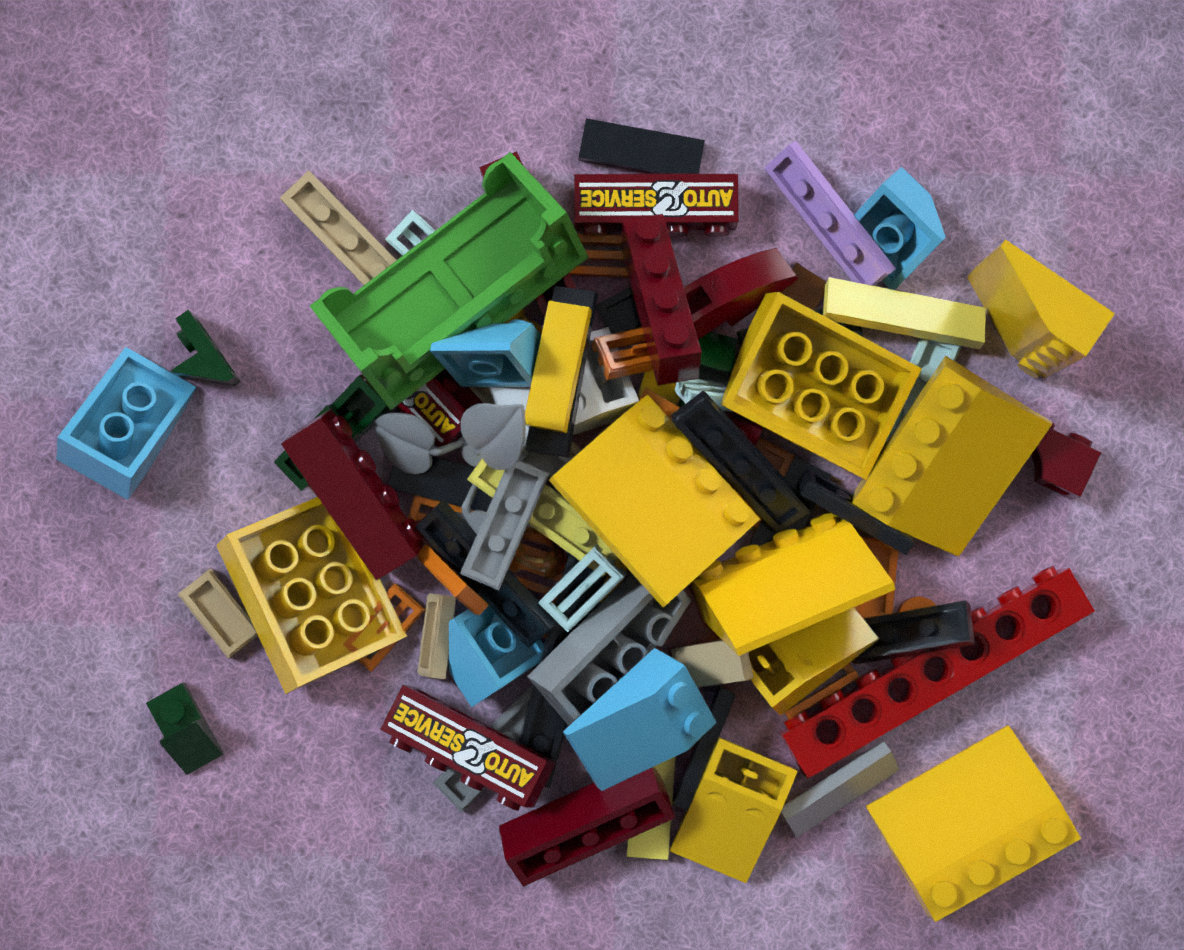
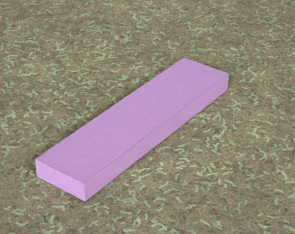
[764,141,896,286]

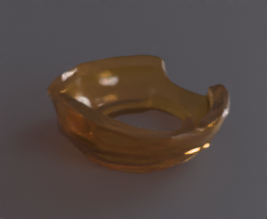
[509,526,566,579]

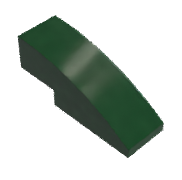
[274,374,390,491]

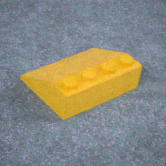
[967,239,1115,378]
[720,292,922,480]
[852,356,1053,557]
[549,394,760,607]
[216,497,407,694]
[690,513,896,656]
[865,725,1081,922]

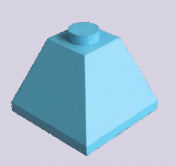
[854,167,946,290]
[430,319,541,387]
[449,606,544,707]

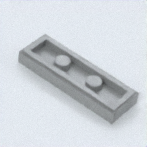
[460,460,549,590]
[781,741,900,838]

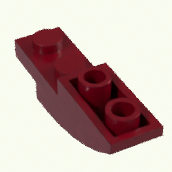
[641,248,798,344]

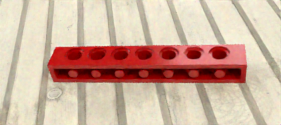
[778,565,1095,779]

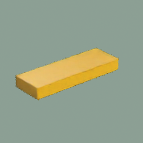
[525,301,592,433]

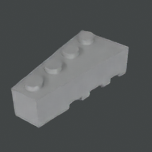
[527,573,691,726]

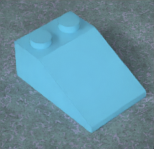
[56,347,196,500]
[563,648,717,791]

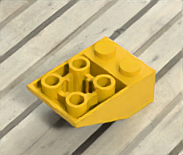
[748,607,879,716]
[669,737,798,883]

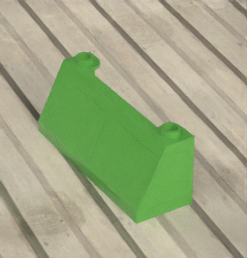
[310,152,589,410]

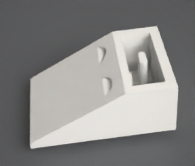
[489,327,639,451]

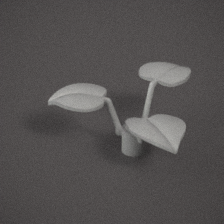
[375,403,526,534]

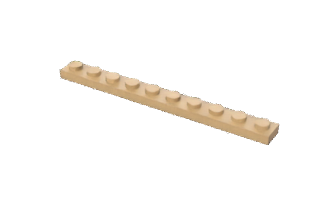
[280,170,582,458]

